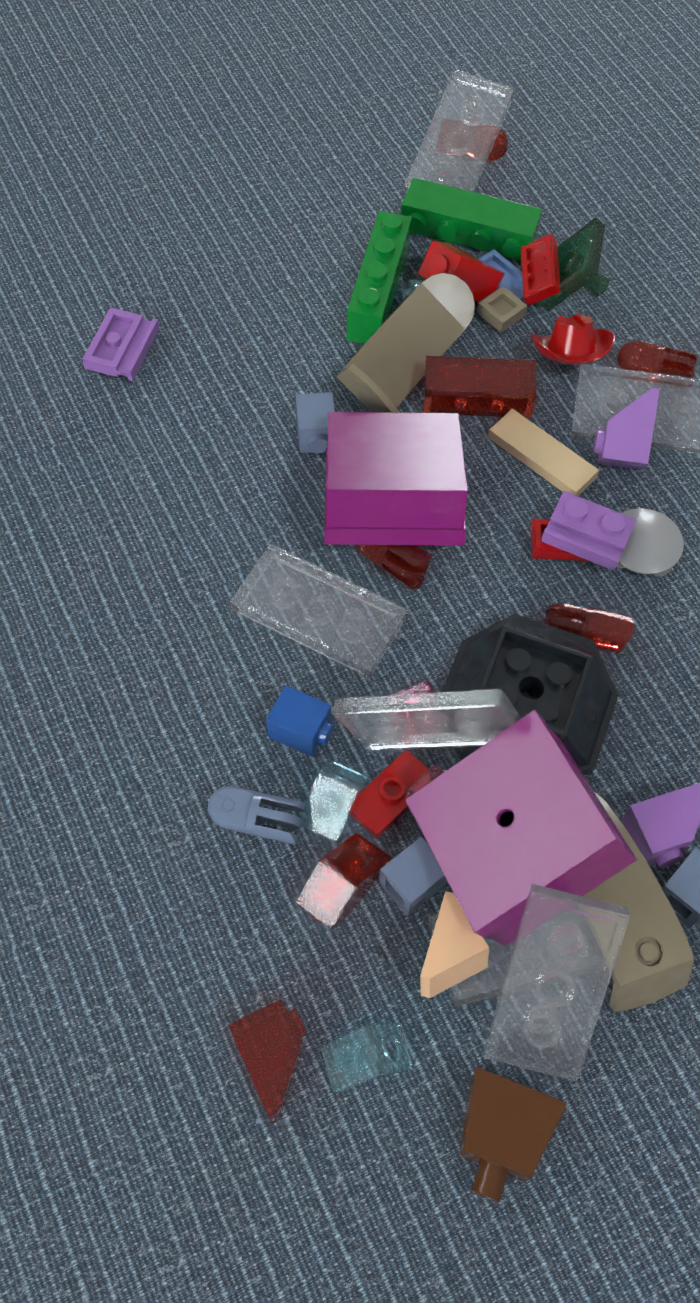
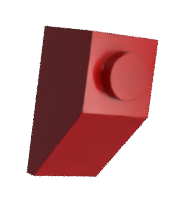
[418,241,505,302]

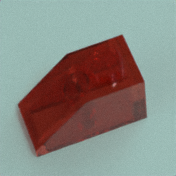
[296,832,392,929]
[228,999,306,1123]

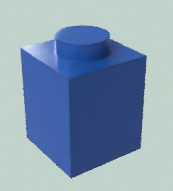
[266,685,335,757]

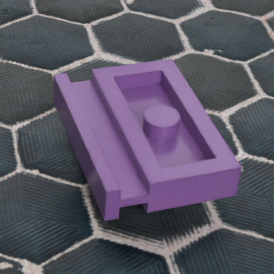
[82,307,159,381]
[541,491,637,571]

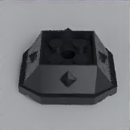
[433,614,618,776]

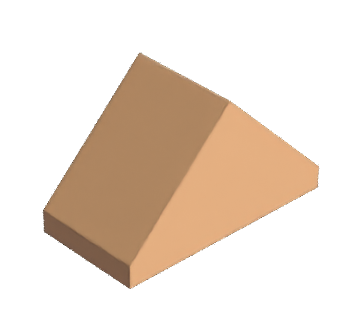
[420,891,489,998]

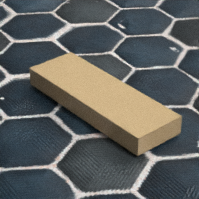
[488,408,599,496]

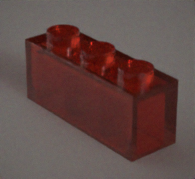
[423,356,537,418]

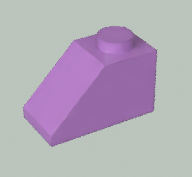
[593,388,660,470]
[621,783,700,868]

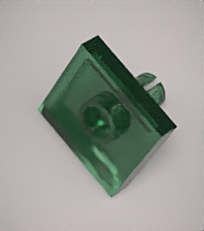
[539,217,610,311]

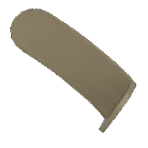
[336,273,475,413]
[577,792,695,1012]

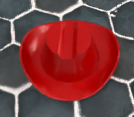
[532,314,615,365]

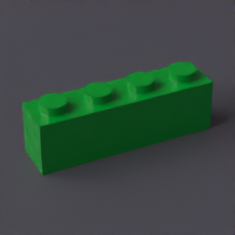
[401,177,542,261]
[347,211,412,344]

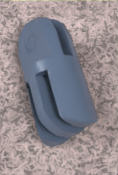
[208,786,306,845]

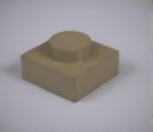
[477,286,528,333]

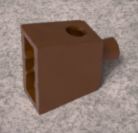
[459,1067,567,1203]

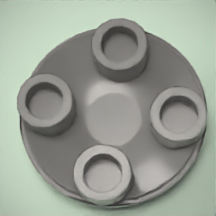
[616,508,684,576]

